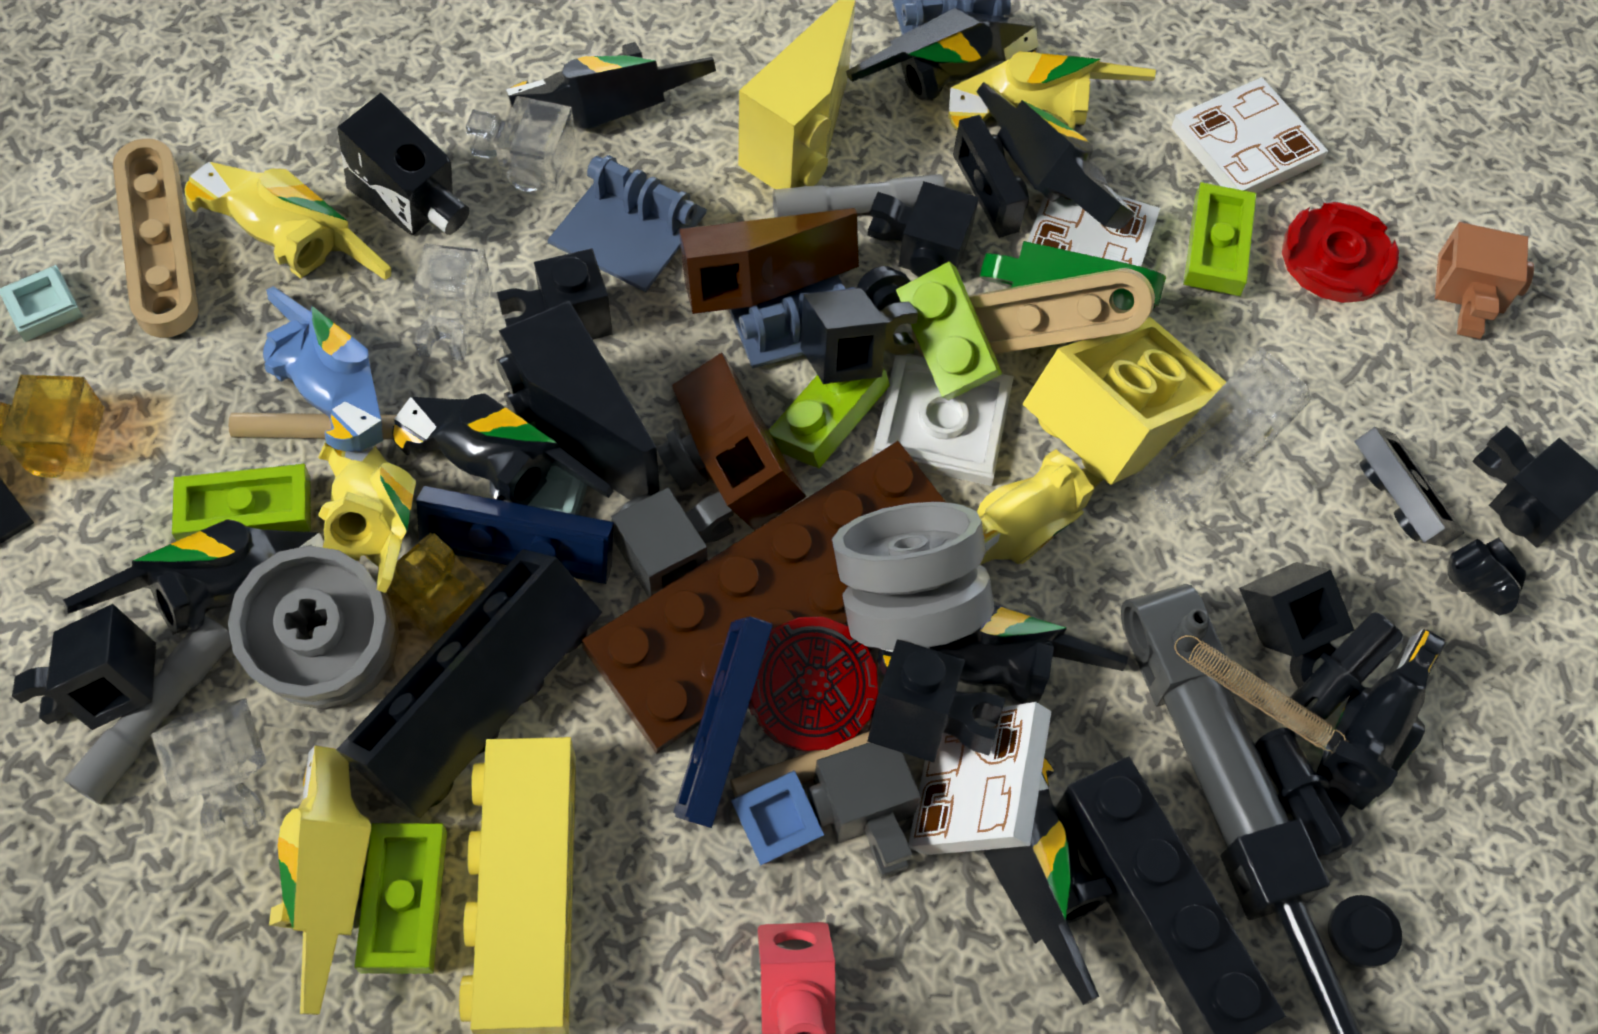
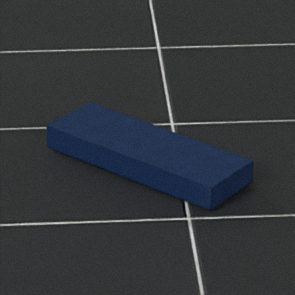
[416,486,614,584]
[673,616,773,828]

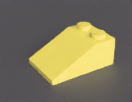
[738,0,856,189]
[1022,317,1238,485]

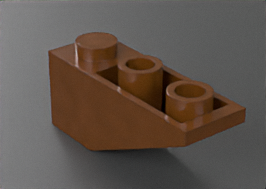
[679,208,859,314]
[672,352,807,531]

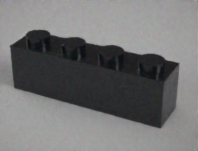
[336,549,602,819]
[1056,756,1286,1034]

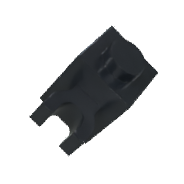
[867,181,979,277]
[497,248,613,340]
[800,288,918,384]
[1472,425,1598,548]
[1239,562,1355,688]
[12,604,156,730]
[867,639,1006,763]

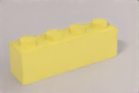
[459,737,576,1034]

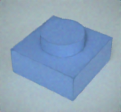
[731,770,824,866]

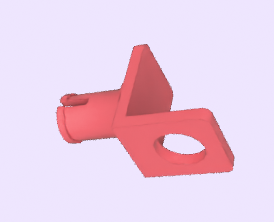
[758,922,836,1034]

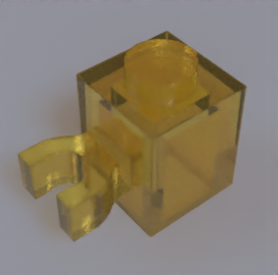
[0,374,104,478]
[387,533,486,644]

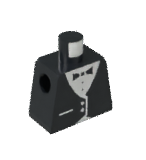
[337,92,470,235]

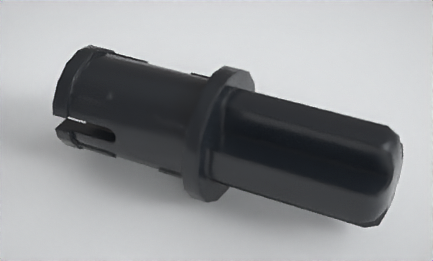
[1282,612,1404,729]
[1255,728,1353,862]

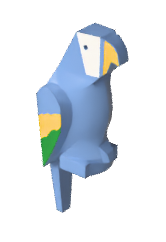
[263,286,383,452]

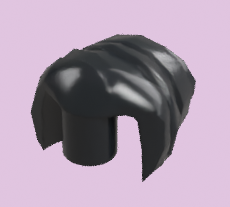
[1447,537,1527,616]

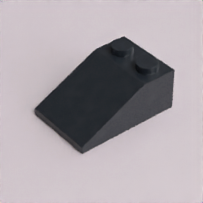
[496,301,660,500]

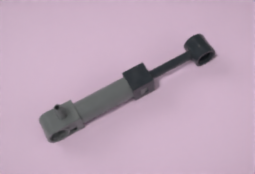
[1121,584,1363,1034]

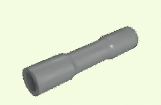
[772,174,945,217]
[64,616,231,805]

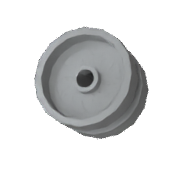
[832,502,995,650]
[228,545,400,709]

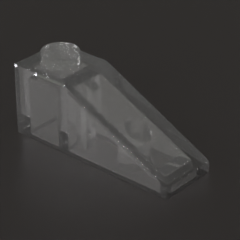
[1130,347,1311,525]

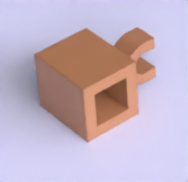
[1435,222,1534,339]

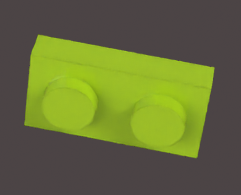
[1183,182,1256,296]
[896,262,1003,401]
[769,368,890,469]
[172,464,311,541]
[354,823,447,974]

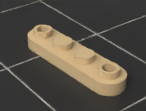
[113,138,199,338]
[912,268,1155,356]

